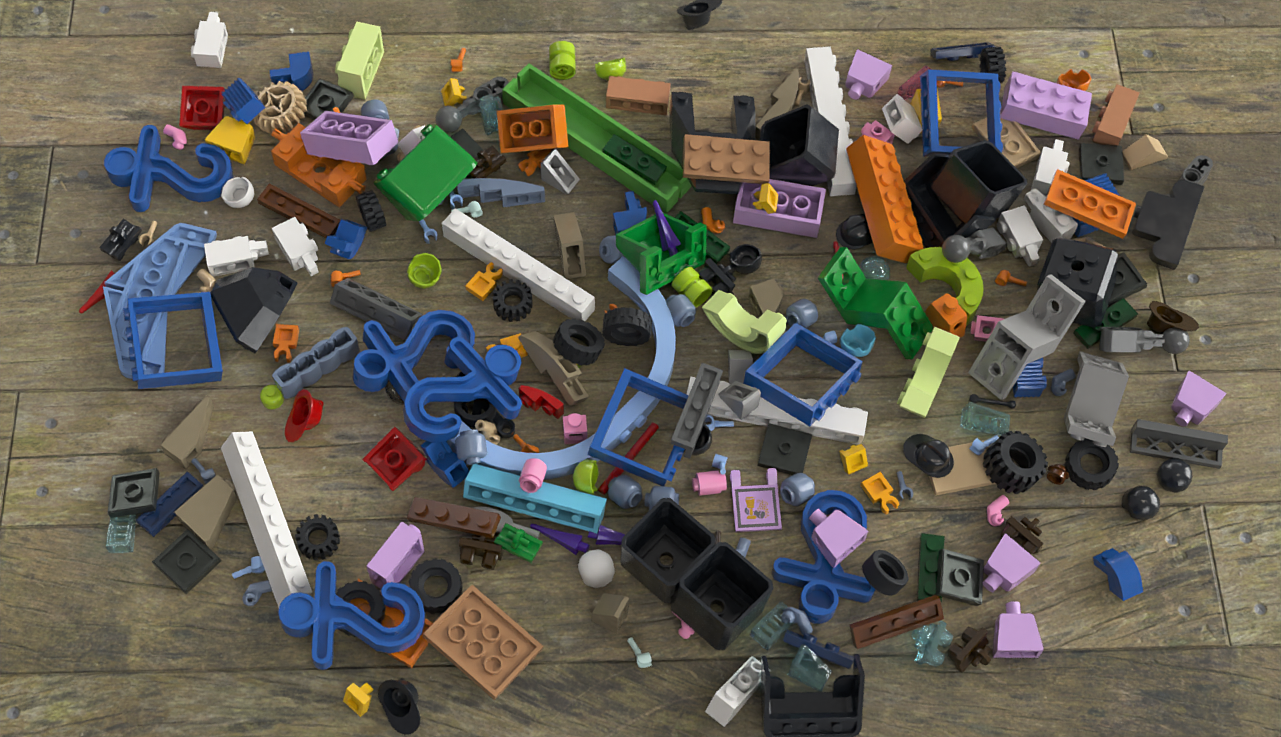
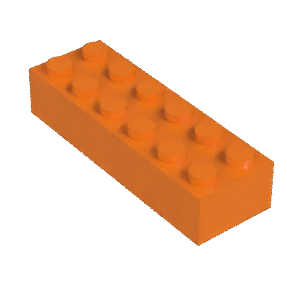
[846,135,924,263]

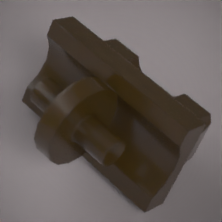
[468,146,507,179]
[1001,516,1044,555]
[459,534,503,570]
[948,626,991,673]

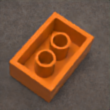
[497,105,568,153]

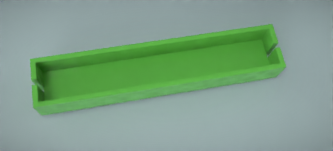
[502,63,692,214]

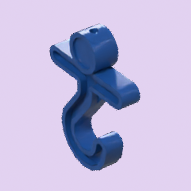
[104,125,233,212]
[352,310,475,402]
[403,337,522,442]
[772,490,876,624]
[278,561,425,670]

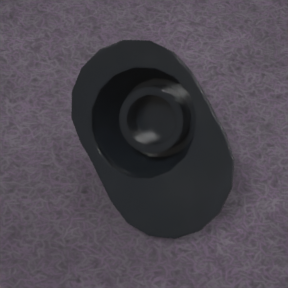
[677,0,722,30]
[836,214,873,250]
[903,434,954,478]
[378,678,421,735]

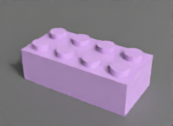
[1000,72,1092,140]
[300,111,398,165]
[733,179,826,238]

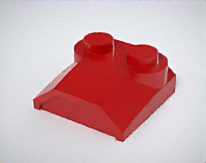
[179,86,226,131]
[362,427,427,491]

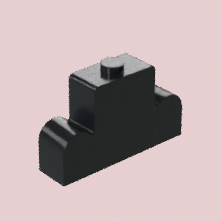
[1132,180,1205,270]

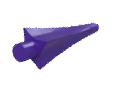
[653,200,681,257]
[530,523,590,556]
[588,525,625,545]

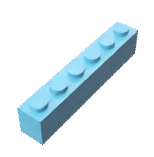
[463,464,607,533]

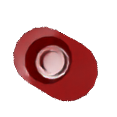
[285,389,324,442]

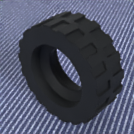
[602,307,652,346]
[553,318,605,365]
[1064,438,1119,490]
[409,558,462,614]
[336,581,385,637]

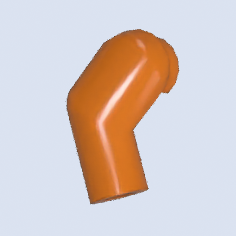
[701,207,725,234]

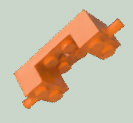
[271,123,367,208]

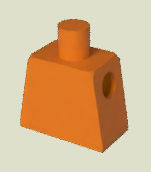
[924,293,967,338]

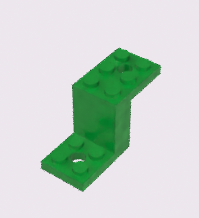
[818,247,934,360]

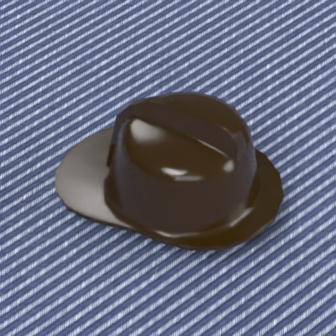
[1147,301,1199,334]

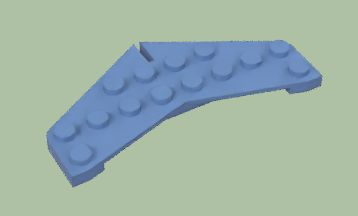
[103,223,217,379]

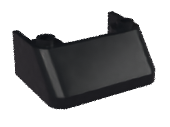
[904,152,996,248]
[760,654,865,737]

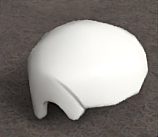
[221,177,254,208]
[578,549,615,588]

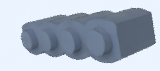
[272,327,360,399]

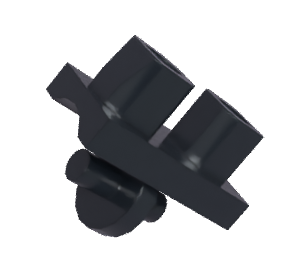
[99,219,142,261]
[698,258,736,295]

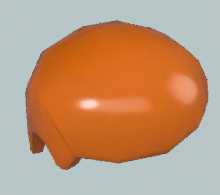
[1057,69,1091,91]

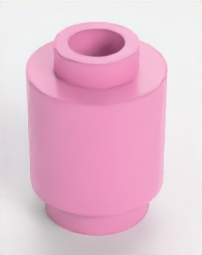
[519,458,547,493]
[692,470,727,496]

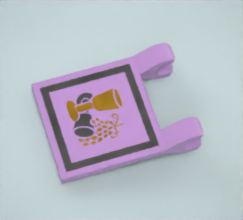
[730,468,782,532]

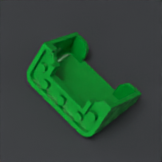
[373,124,477,221]

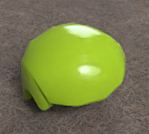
[595,57,626,81]
[407,253,442,289]
[573,459,599,495]

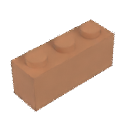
[606,76,671,116]
[1092,84,1140,146]

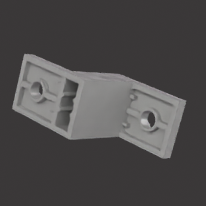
[968,275,1085,400]
[1064,351,1129,447]

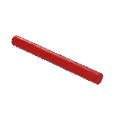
[598,422,659,495]

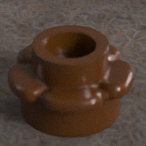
[1046,464,1069,485]

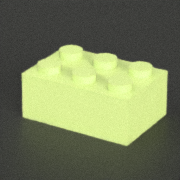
[335,21,384,100]

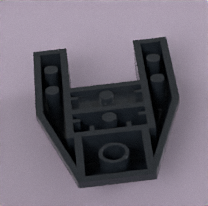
[669,92,755,194]

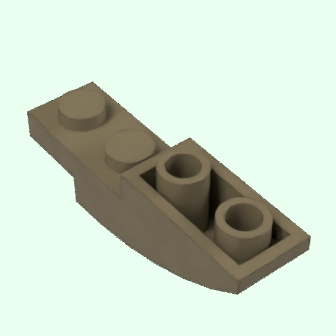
[755,69,799,141]
[518,331,589,406]

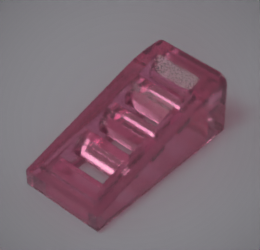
[897,65,932,100]

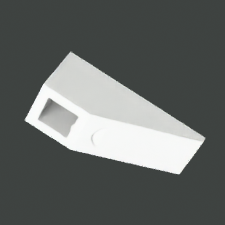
[705,656,771,727]

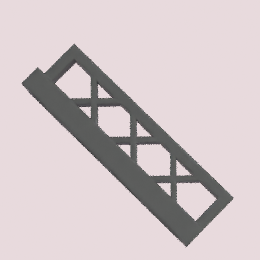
[330,278,423,340]
[670,363,723,459]
[1130,419,1228,469]

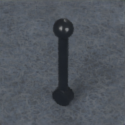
[969,394,1016,409]

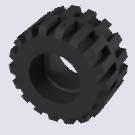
[983,431,1048,494]

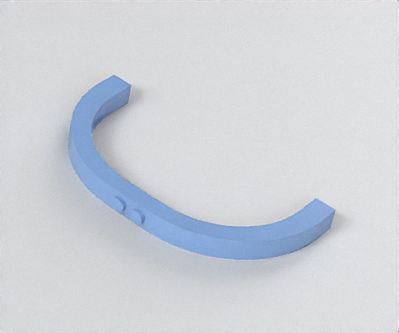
[447,256,676,480]

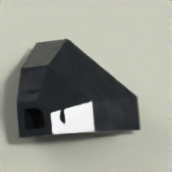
[210,267,298,353]

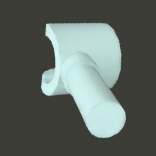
[451,201,483,218]
[627,637,652,668]

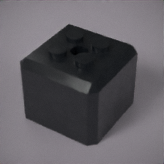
[760,104,839,186]
[931,140,1027,225]
[1037,237,1118,328]
[620,498,716,603]
[671,542,773,650]

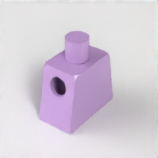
[845,49,892,100]
[1171,371,1227,427]
[809,509,868,568]
[983,534,1040,592]
[993,602,1043,658]

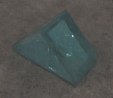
[788,644,832,692]

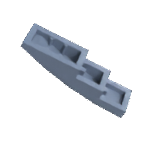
[457,178,545,207]

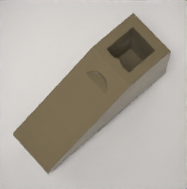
[161,395,214,469]

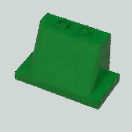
[616,213,707,295]

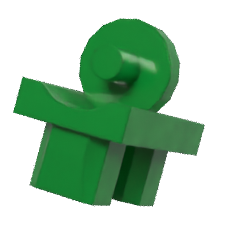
[494,523,543,563]

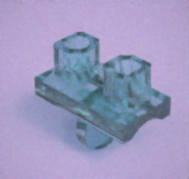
[479,95,503,136]
[911,620,953,667]

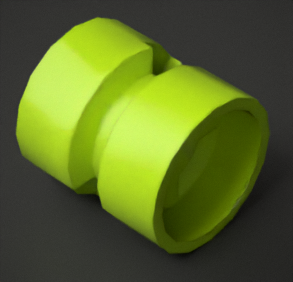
[549,41,576,80]
[672,267,713,308]

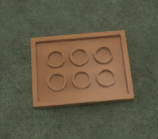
[423,585,544,700]

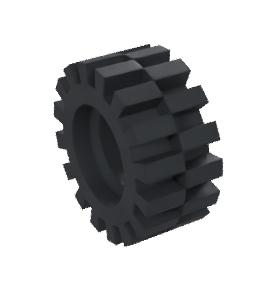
[979,47,1006,85]
[356,190,386,232]
[493,279,533,322]
[295,514,340,561]

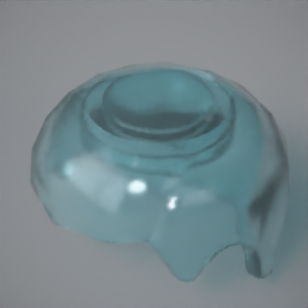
[858,256,890,280]

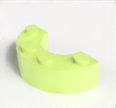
[702,290,787,354]
[897,327,960,418]

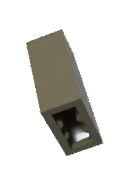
[553,212,586,279]
[174,475,237,550]

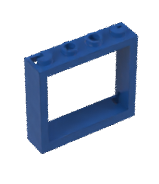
[920,69,1003,157]
[123,292,223,389]
[743,323,863,427]
[587,368,689,486]

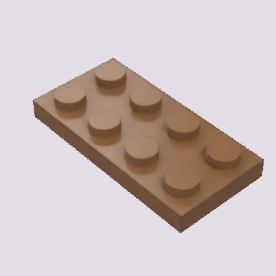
[683,134,770,184]

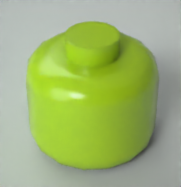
[260,385,284,410]

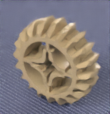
[253,80,307,134]

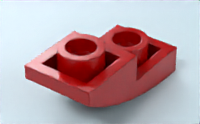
[518,385,564,419]

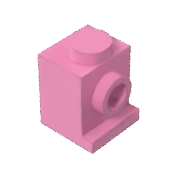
[861,120,895,144]
[971,315,1004,342]
[563,413,587,444]

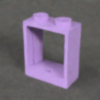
[367,522,425,590]

